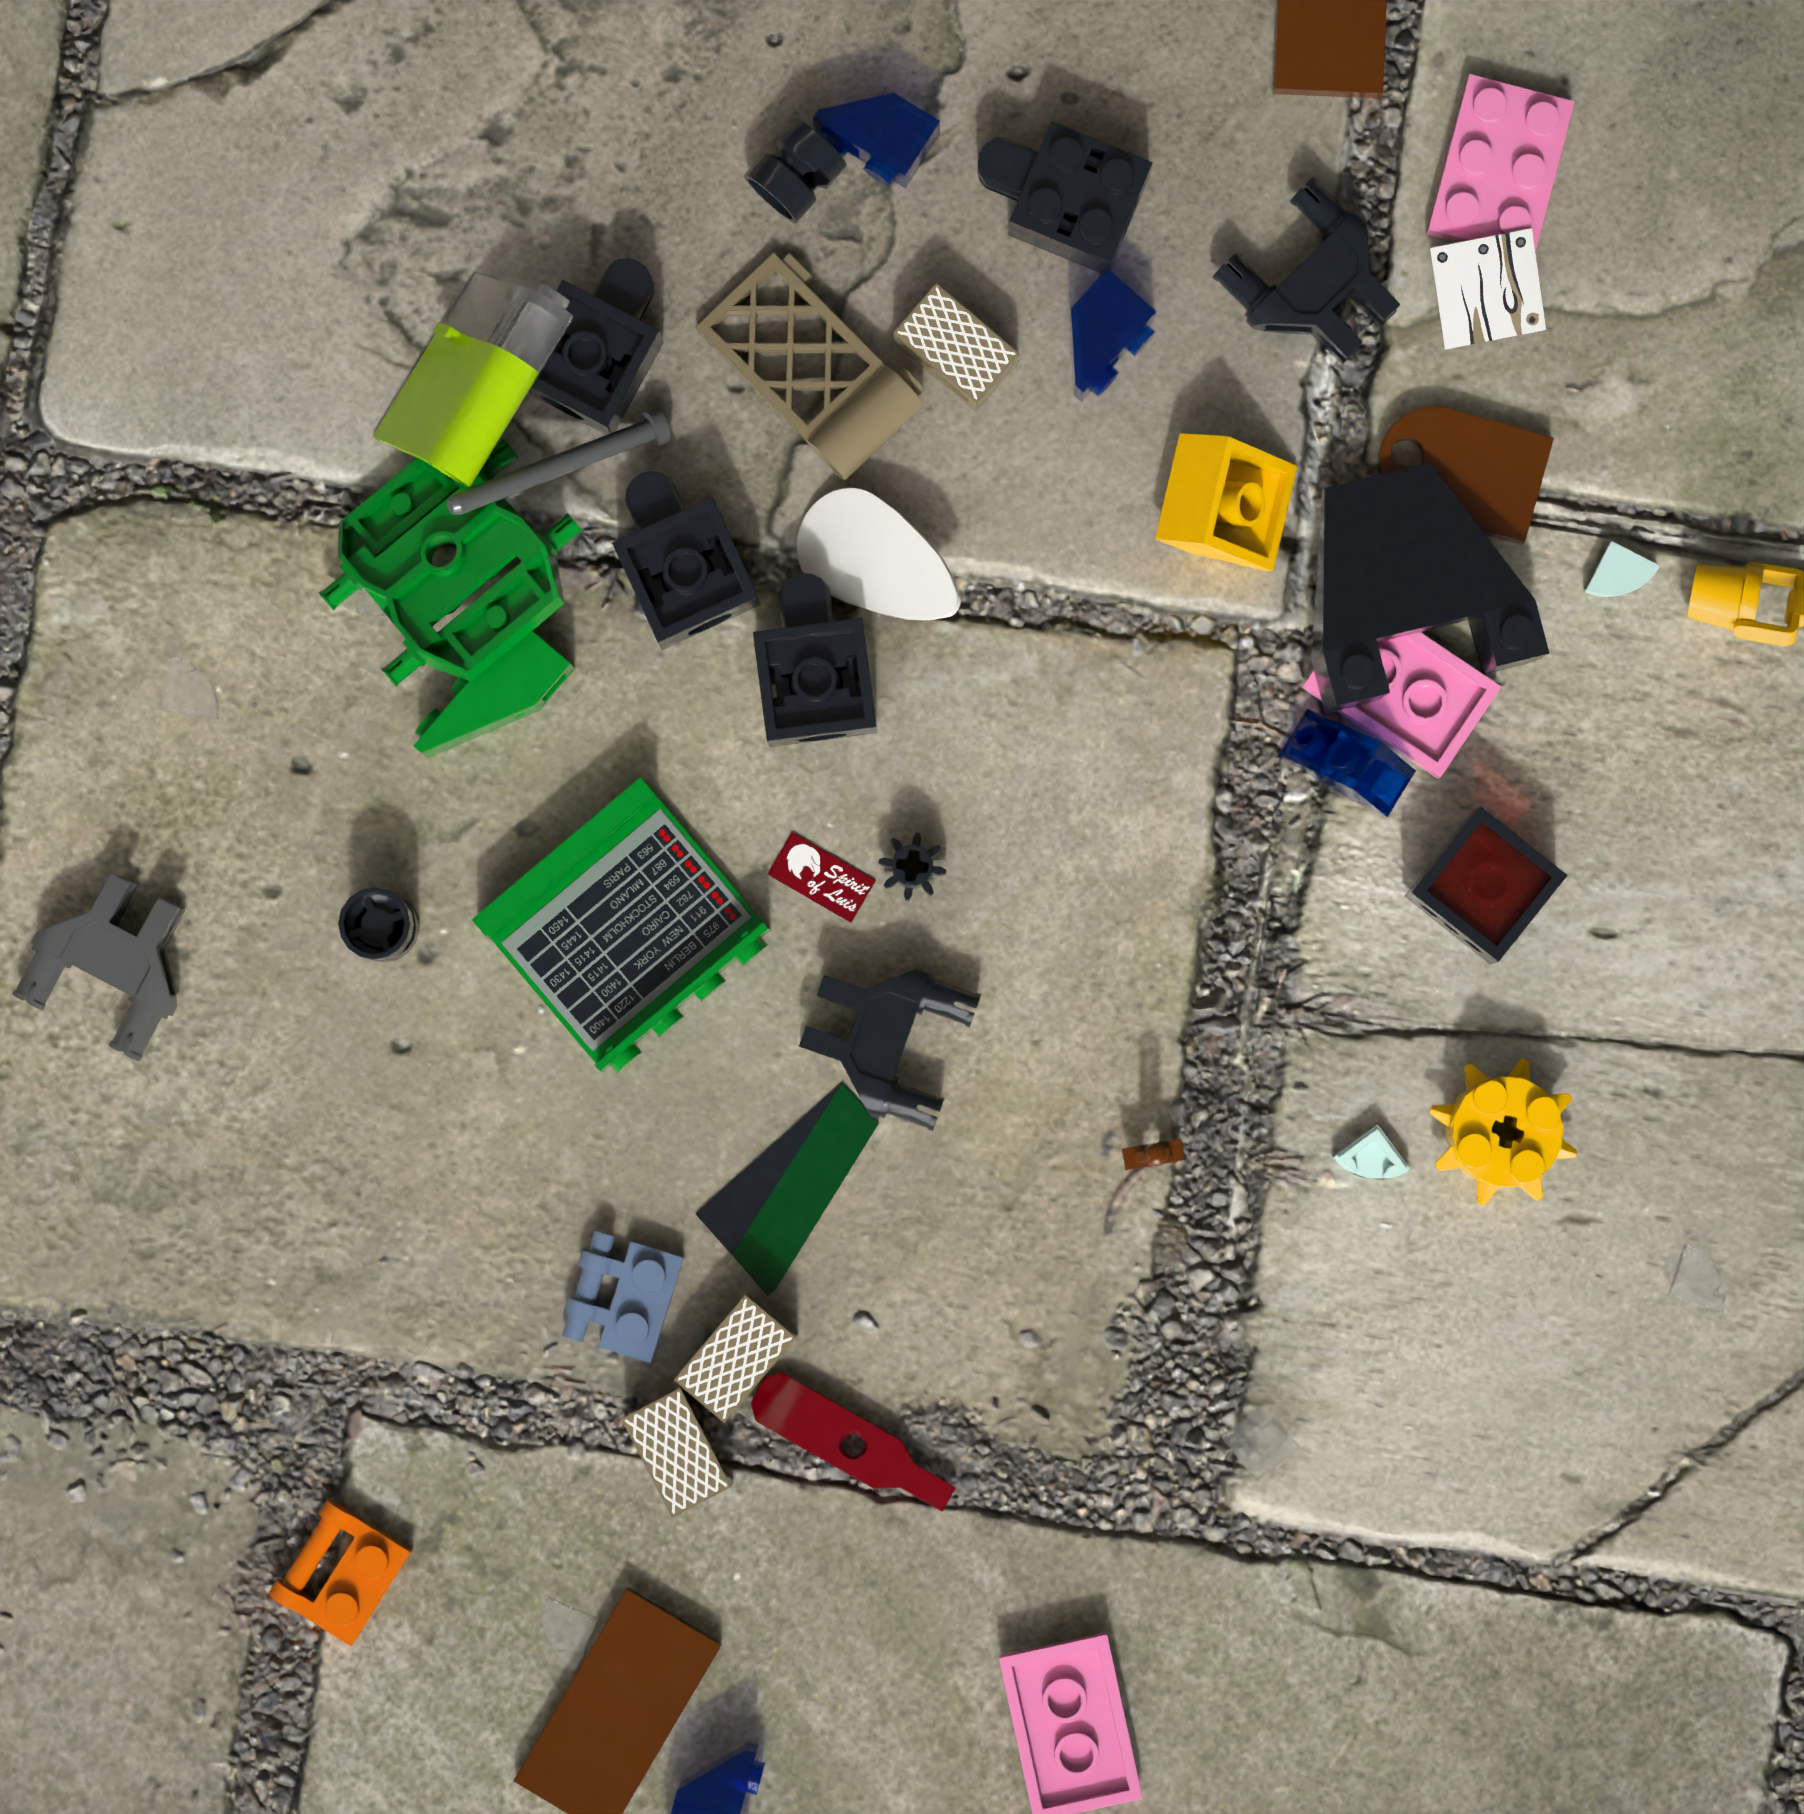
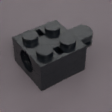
[977,121,1153,276]
[519,258,664,435]
[612,471,761,650]
[753,573,877,747]

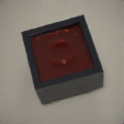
[1404,806,1568,964]

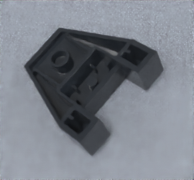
[1311,463,1549,714]

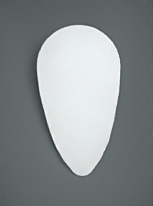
[797,488,961,620]

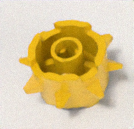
[1430,1058,1577,1206]

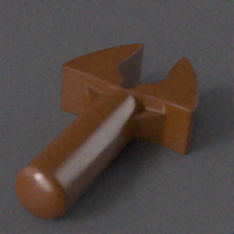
[1122,1138,1185,1171]

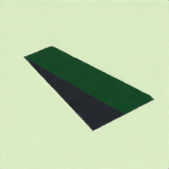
[696,1083,879,1296]

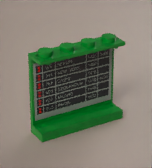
[471,777,770,1073]

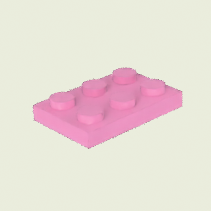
[1426,74,1575,252]
[1302,632,1501,779]
[998,1632,1143,1814]

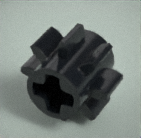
[878,832,946,902]

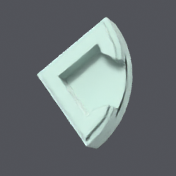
[1584,541,1660,597]
[1332,1125,1410,1180]

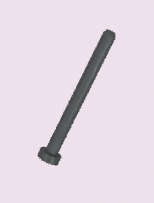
[446,407,671,515]

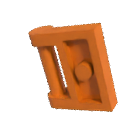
[268,1499,413,1646]

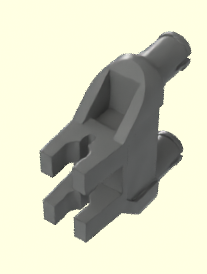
[12,873,185,1061]

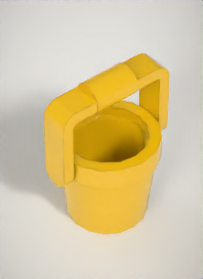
[1687,562,1804,646]

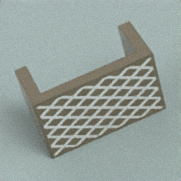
[893,283,1019,412]
[674,1293,798,1423]
[621,1386,734,1518]

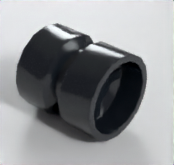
[744,118,847,223]
[338,887,420,963]

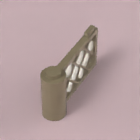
[695,252,924,481]

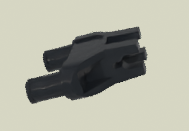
[1212,177,1400,365]
[799,966,981,1131]

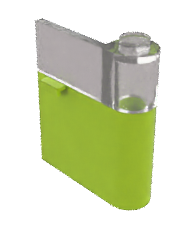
[373,271,573,488]

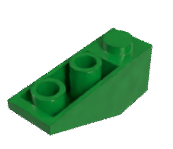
[413,631,575,758]

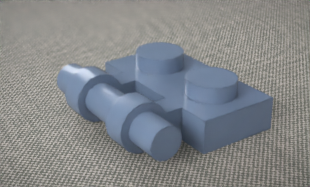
[562,1230,684,1363]

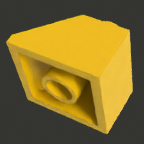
[1155,433,1298,571]

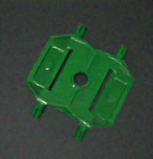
[318,438,583,687]

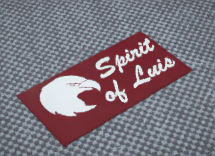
[767,832,876,923]

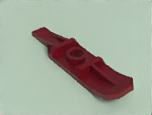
[751,1372,956,1512]

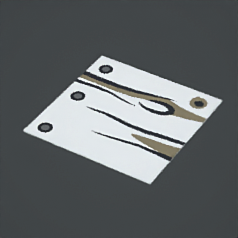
[1430,228,1546,350]

